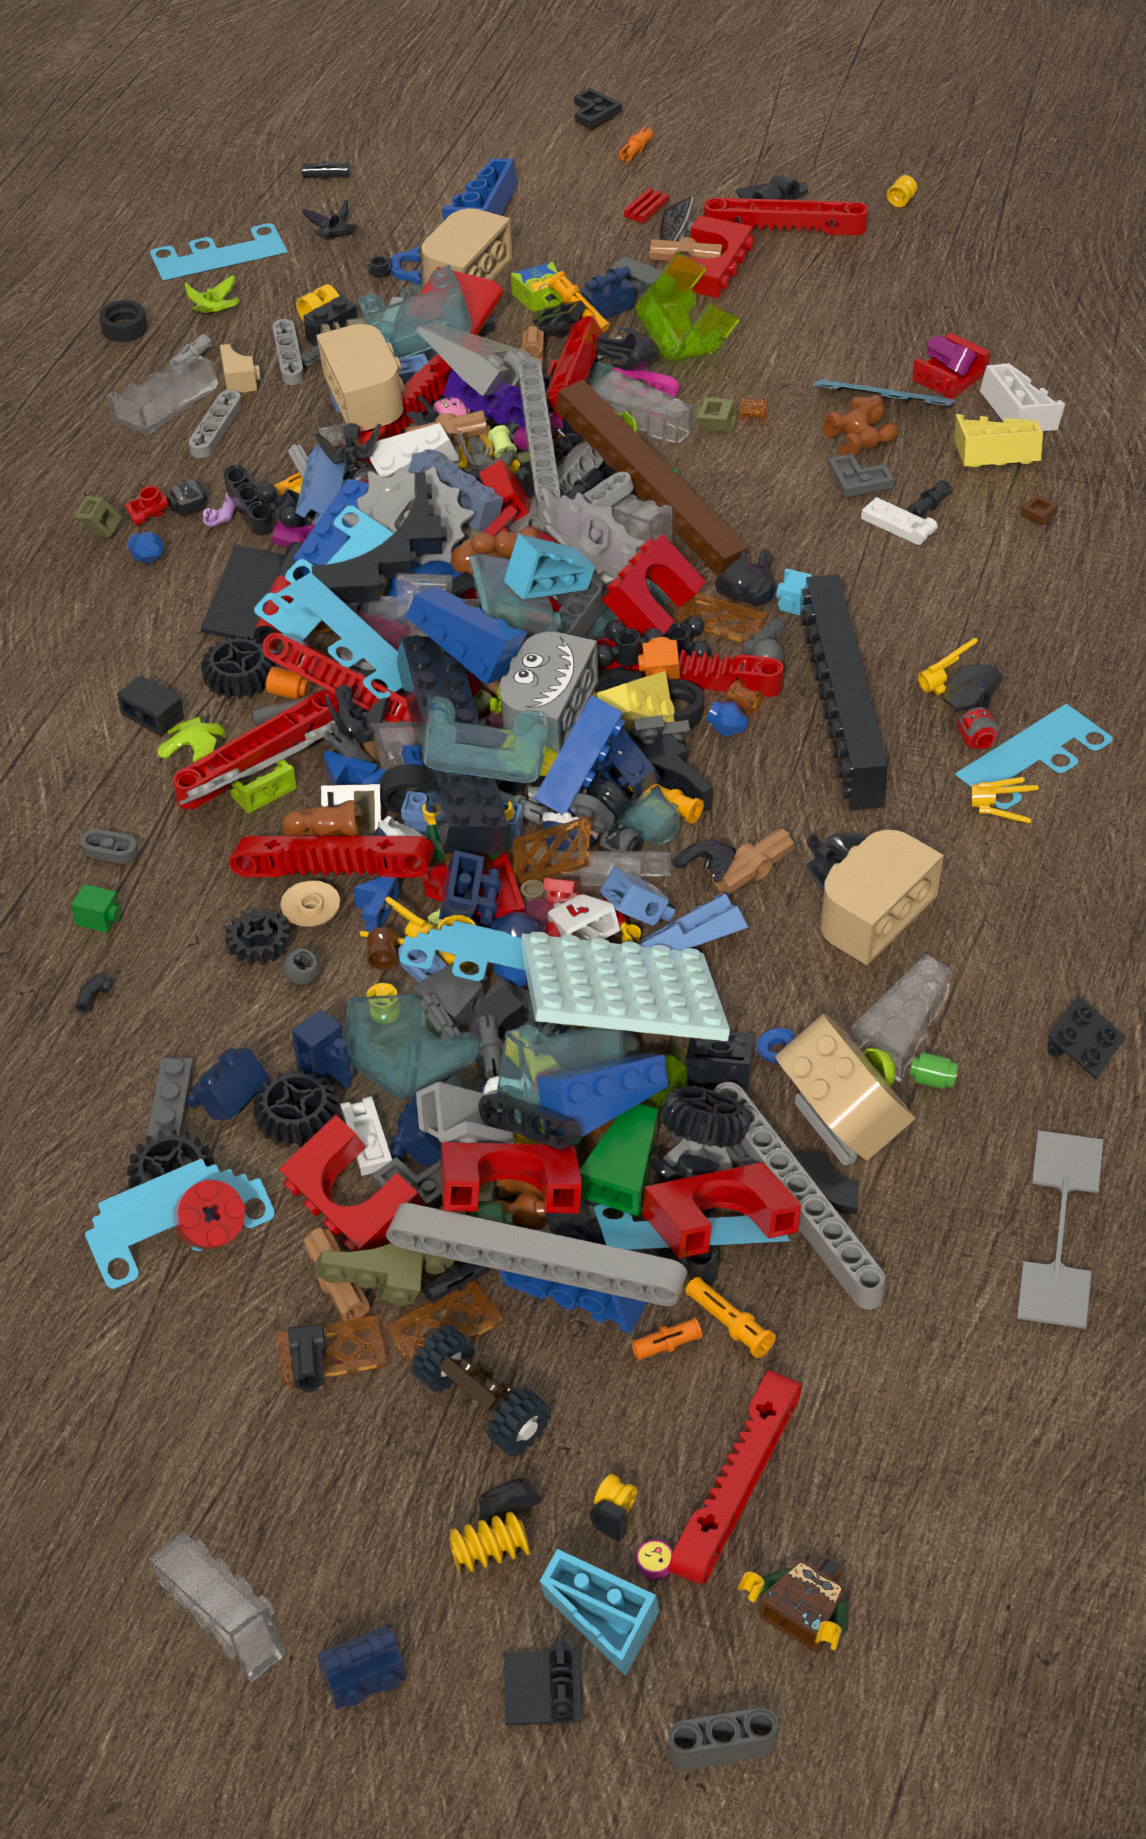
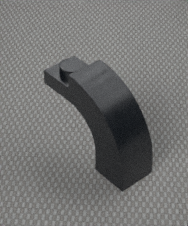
[470,985,527,1082]

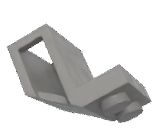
[416,1082,514,1144]

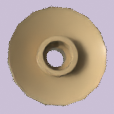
[280,881,341,927]

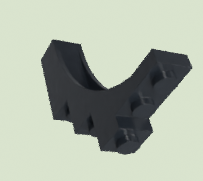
[311,472,447,603]
[525,734,713,813]

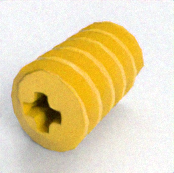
[449,1512,530,1575]

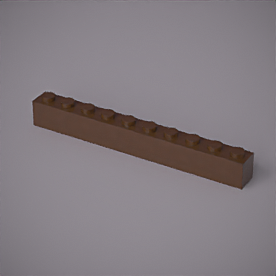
[555,380,748,576]

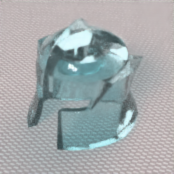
[617,785,680,845]

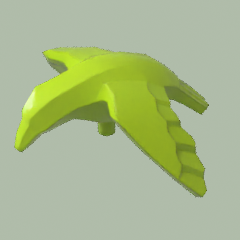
[185,275,240,313]
[157,717,226,763]

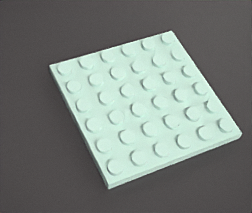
[520,932,730,1041]

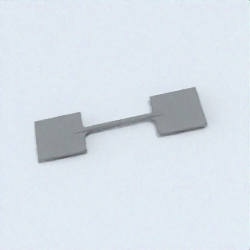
[180,712,367,805]
[1017,1130,1103,1329]

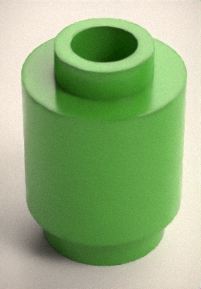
[910,1052,959,1090]

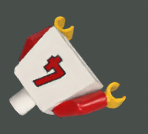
[546,894,641,943]

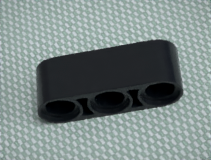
[224,464,274,536]

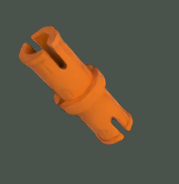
[619,127,653,162]
[631,1317,703,1361]

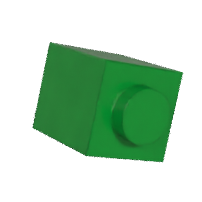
[71,884,122,933]

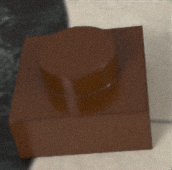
[1020,494,1058,526]

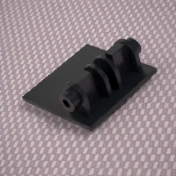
[1047,996,1126,1079]
[504,1641,582,1726]

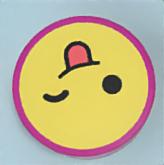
[637,1540,673,1579]

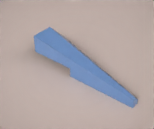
[639,893,748,951]

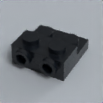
[685,1032,755,1087]

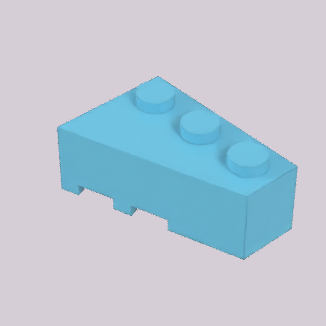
[504,533,595,600]
[540,1549,660,1676]

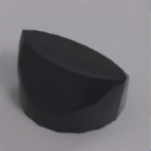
[478,1477,542,1526]

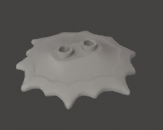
[343,467,475,566]
[541,488,646,579]

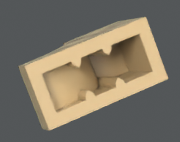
[220,344,261,393]

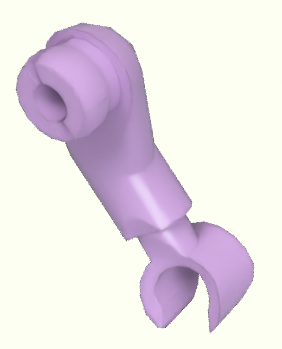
[203,492,236,528]

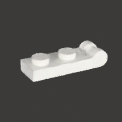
[861,497,938,545]
[340,1096,392,1176]

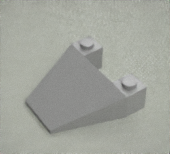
[416,323,532,396]

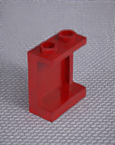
[912,332,990,399]

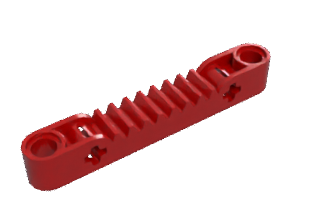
[703,198,868,235]
[546,315,603,419]
[342,353,452,466]
[262,633,414,734]
[596,638,784,697]
[173,690,339,809]
[229,836,435,878]
[668,1370,803,1586]

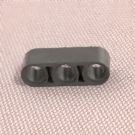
[606,257,676,303]
[668,1708,778,1770]

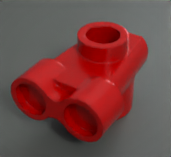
[124,486,169,527]

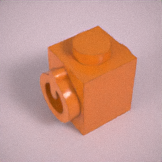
[638,637,680,680]

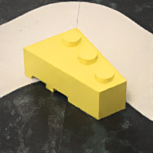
[954,414,1043,468]
[597,671,675,729]

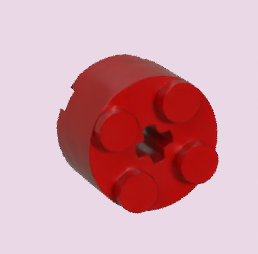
[173,1180,245,1250]

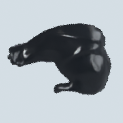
[595,327,660,371]
[715,549,776,606]
[583,770,637,826]

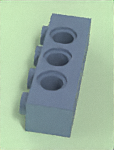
[408,449,504,531]

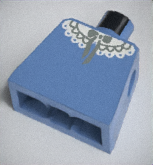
[599,866,675,926]

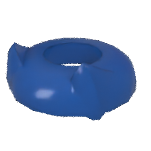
[756,1028,796,1063]

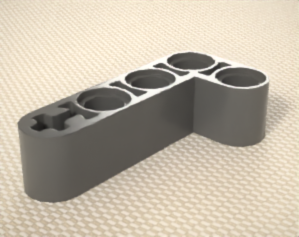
[543,578,605,638]

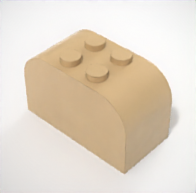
[422,209,512,286]
[316,324,405,432]
[820,830,944,965]
[775,1013,916,1161]

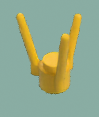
[917,638,978,695]
[972,777,1039,823]
[360,897,437,945]

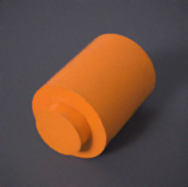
[266,667,311,700]

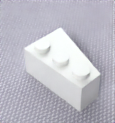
[980,363,1065,431]
[369,423,460,478]

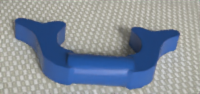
[391,246,421,286]

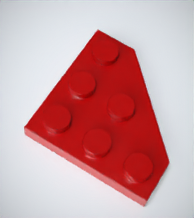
[420,853,526,921]

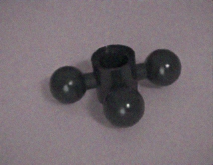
[256,483,316,528]
[663,615,712,658]
[597,619,664,667]

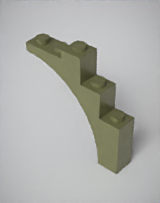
[314,1181,493,1306]

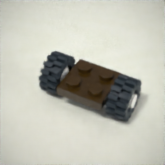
[411,1324,552,1457]

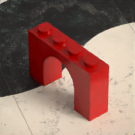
[665,215,755,298]
[601,534,706,638]
[279,1115,428,1252]
[440,1142,582,1213]
[643,1162,801,1259]

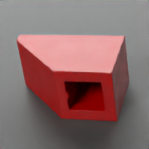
[479,458,531,524]

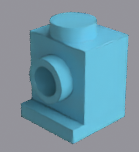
[776,568,812,615]

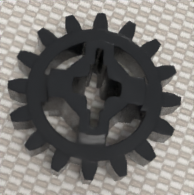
[224,907,292,965]

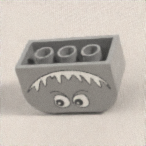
[499,632,599,754]

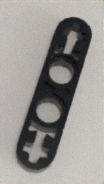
[478,1092,582,1150]

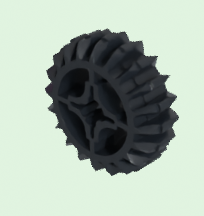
[201,636,276,700]
[252,1068,340,1148]
[662,1086,750,1148]
[127,1128,215,1188]

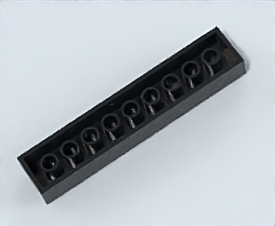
[800,574,888,810]
[397,635,508,853]

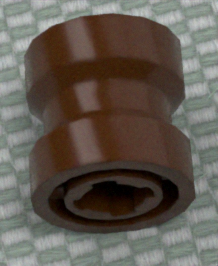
[367,927,398,970]

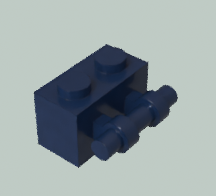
[580,266,635,319]
[594,729,661,798]
[439,850,501,925]
[292,1009,354,1089]
[186,1048,270,1120]
[390,1093,442,1167]
[317,1625,406,1710]

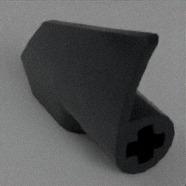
[736,174,808,200]
[942,664,1003,711]

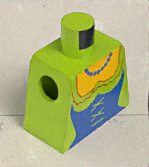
[511,262,563,312]

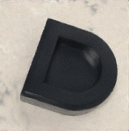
[589,1500,627,1542]

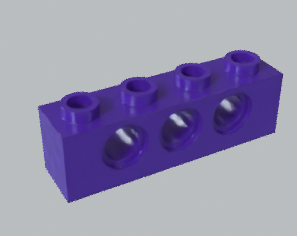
[443,369,550,427]

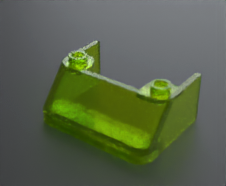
[636,251,740,362]

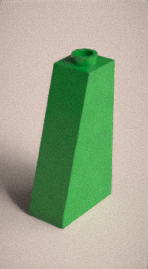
[579,1104,658,1216]

